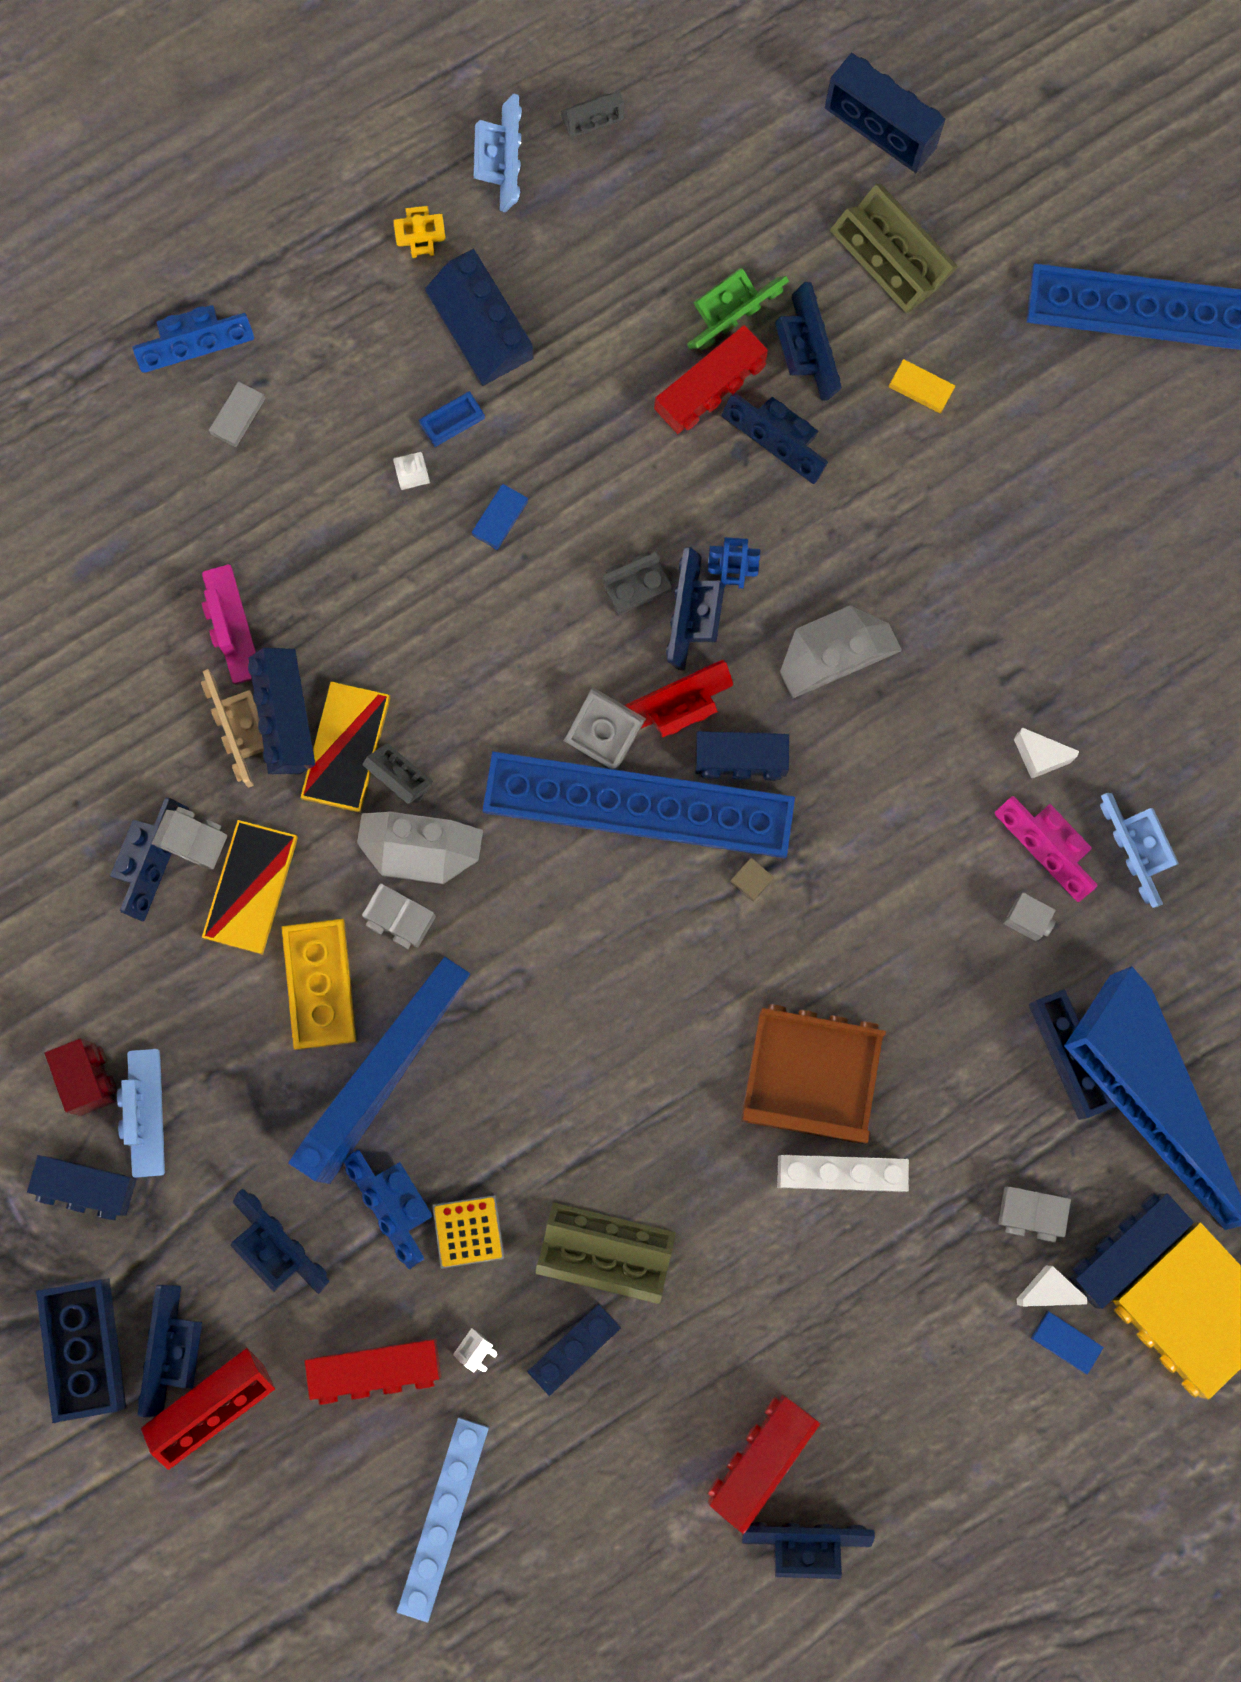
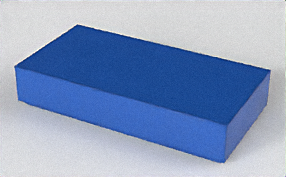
[419,391,485,448]
[472,484,528,550]
[1031,1311,1104,1375]

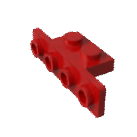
[624,660,733,737]

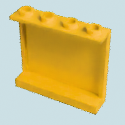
[1112,1222,1241,1400]

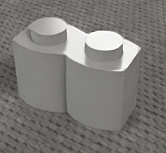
[152,807,228,869]
[362,883,436,949]
[998,1187,1071,1243]

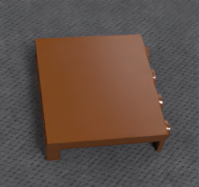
[741,1004,886,1145]

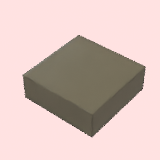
[730,858,774,902]

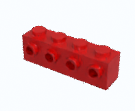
[654,325,768,435]
[305,1338,441,1405]
[141,1348,275,1470]

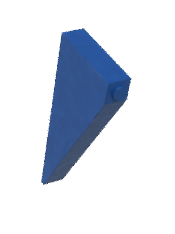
[288,957,470,1184]
[1064,966,1241,1230]

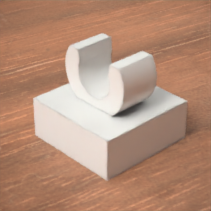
[393,452,430,490]
[453,1328,497,1372]

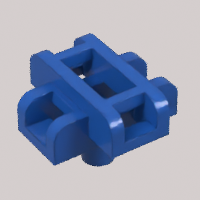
[708,537,760,589]

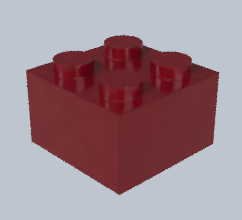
[44,1038,117,1116]

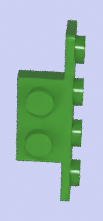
[687,268,789,350]

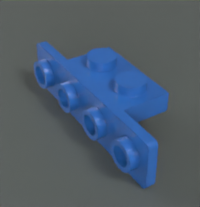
[133,305,254,373]
[344,1150,433,1269]

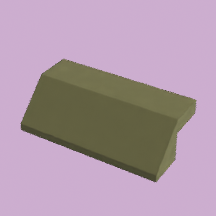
[830,183,958,313]
[535,1202,676,1304]

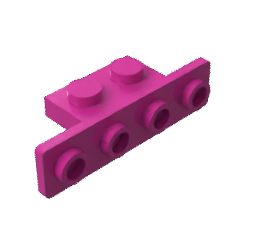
[201,564,256,684]
[995,796,1097,902]

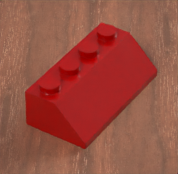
[707,1395,821,1535]

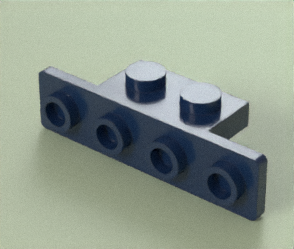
[775,282,842,401]
[721,393,828,484]
[666,547,725,670]
[110,797,189,921]
[230,1189,329,1294]
[138,1284,202,1418]
[742,1522,875,1579]

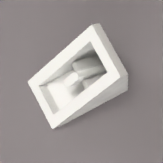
[1014,728,1079,779]
[1017,1265,1087,1306]

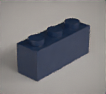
[695,731,789,781]
[27,1155,137,1220]
[527,1303,621,1396]

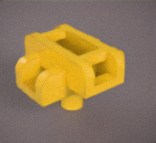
[393,206,446,258]

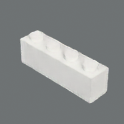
[777,1155,909,1192]

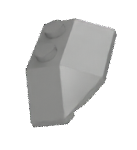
[780,605,902,699]
[357,812,483,885]

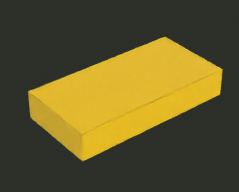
[889,359,955,414]

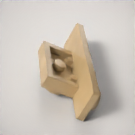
[201,669,264,788]

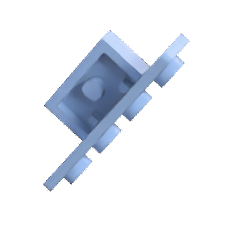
[474,93,522,212]
[1100,793,1179,908]
[117,1049,165,1178]

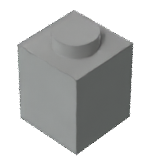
[1003,893,1056,941]

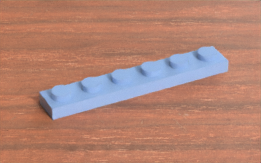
[397,1417,489,1623]

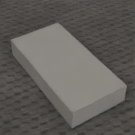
[209,381,266,447]

